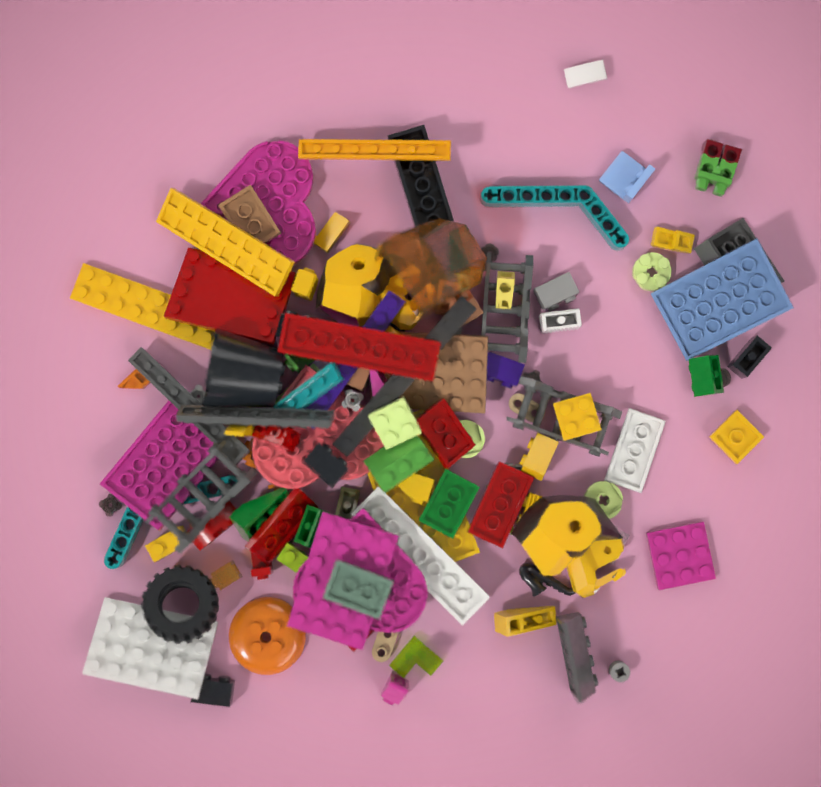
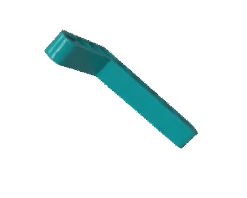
[480,185,629,251]
[104,476,237,569]

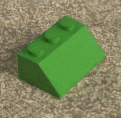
[364,435,434,493]

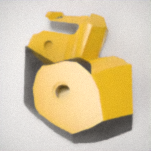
[315,244,436,330]
[511,495,626,598]

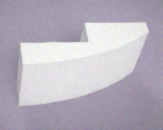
[564,60,607,88]

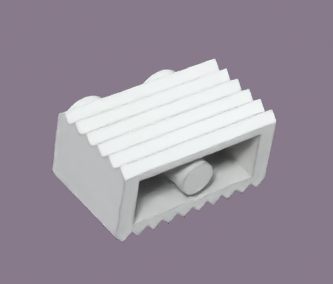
[539,308,582,334]

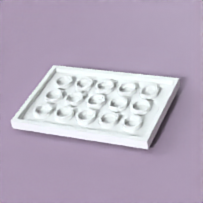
[82,597,218,700]

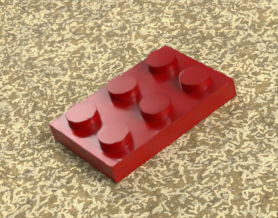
[416,398,475,469]

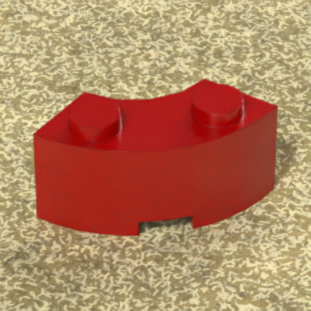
[187,501,236,551]

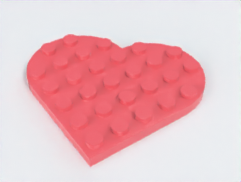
[252,365,384,489]

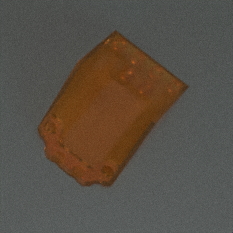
[374,218,487,324]

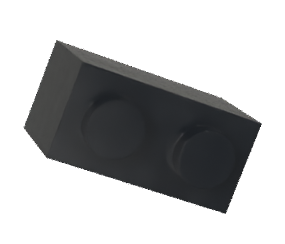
[727,335,772,379]
[303,443,349,489]
[191,673,235,707]

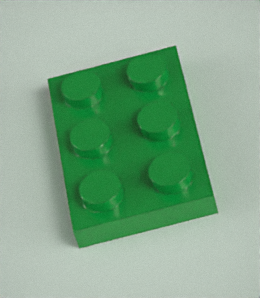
[418,469,480,539]

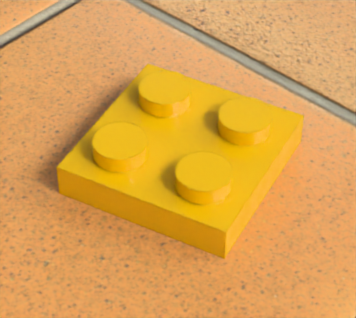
[553,393,601,441]
[709,410,764,464]

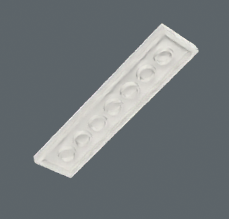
[351,486,490,626]

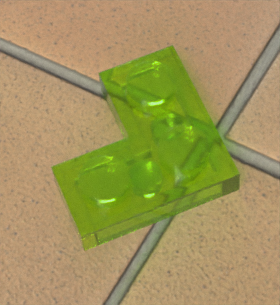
[389,635,443,678]

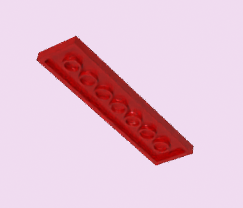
[278,313,441,382]

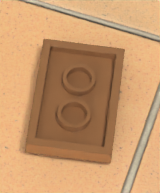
[218,185,282,244]

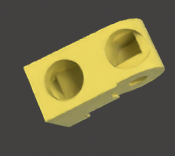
[495,271,515,309]

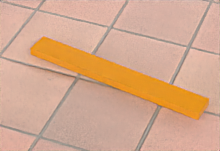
[298,139,451,161]

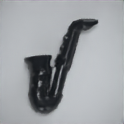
[519,562,575,597]

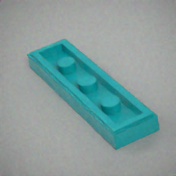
[273,362,344,409]

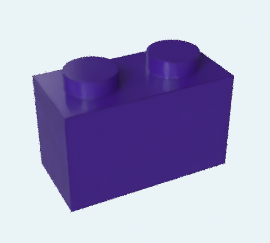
[487,352,525,389]

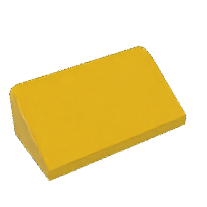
[314,212,350,253]

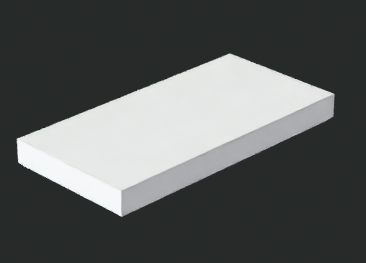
[604,408,666,493]

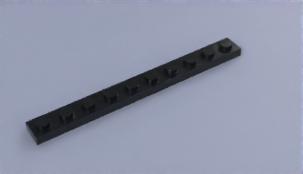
[332,295,477,457]

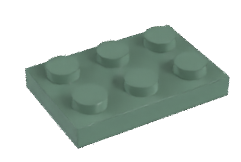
[323,559,394,619]

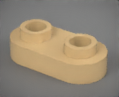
[508,394,545,423]
[372,632,397,662]

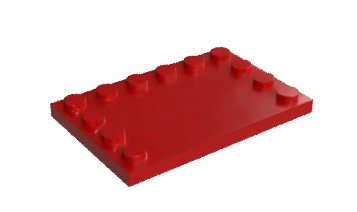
[164,247,297,345]

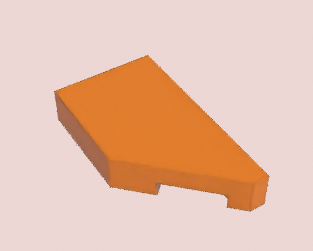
[118,369,150,389]

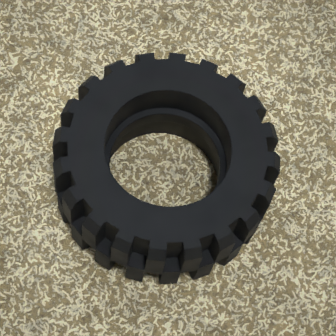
[141,565,219,644]

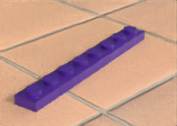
[304,290,405,430]

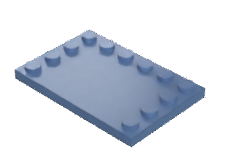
[651,238,794,361]

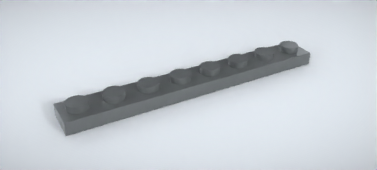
[128,347,250,465]
[176,405,335,429]

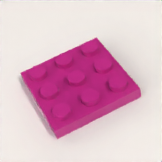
[646,522,716,590]

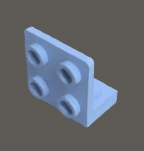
[599,151,655,204]

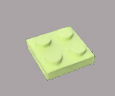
[368,397,422,450]

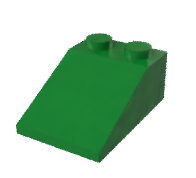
[229,488,289,542]

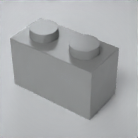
[533,272,579,312]

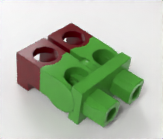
[694,139,742,197]

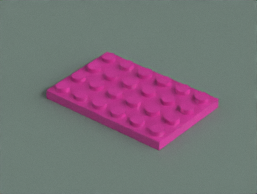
[100,400,218,531]
[287,511,399,650]

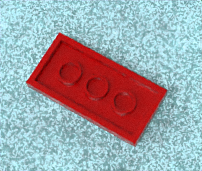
[467,461,534,549]
[245,488,318,566]

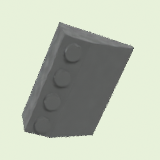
[694,218,784,283]
[556,612,598,703]

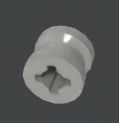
[609,660,630,682]

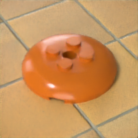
[229,597,306,675]

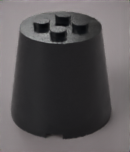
[202,328,286,407]

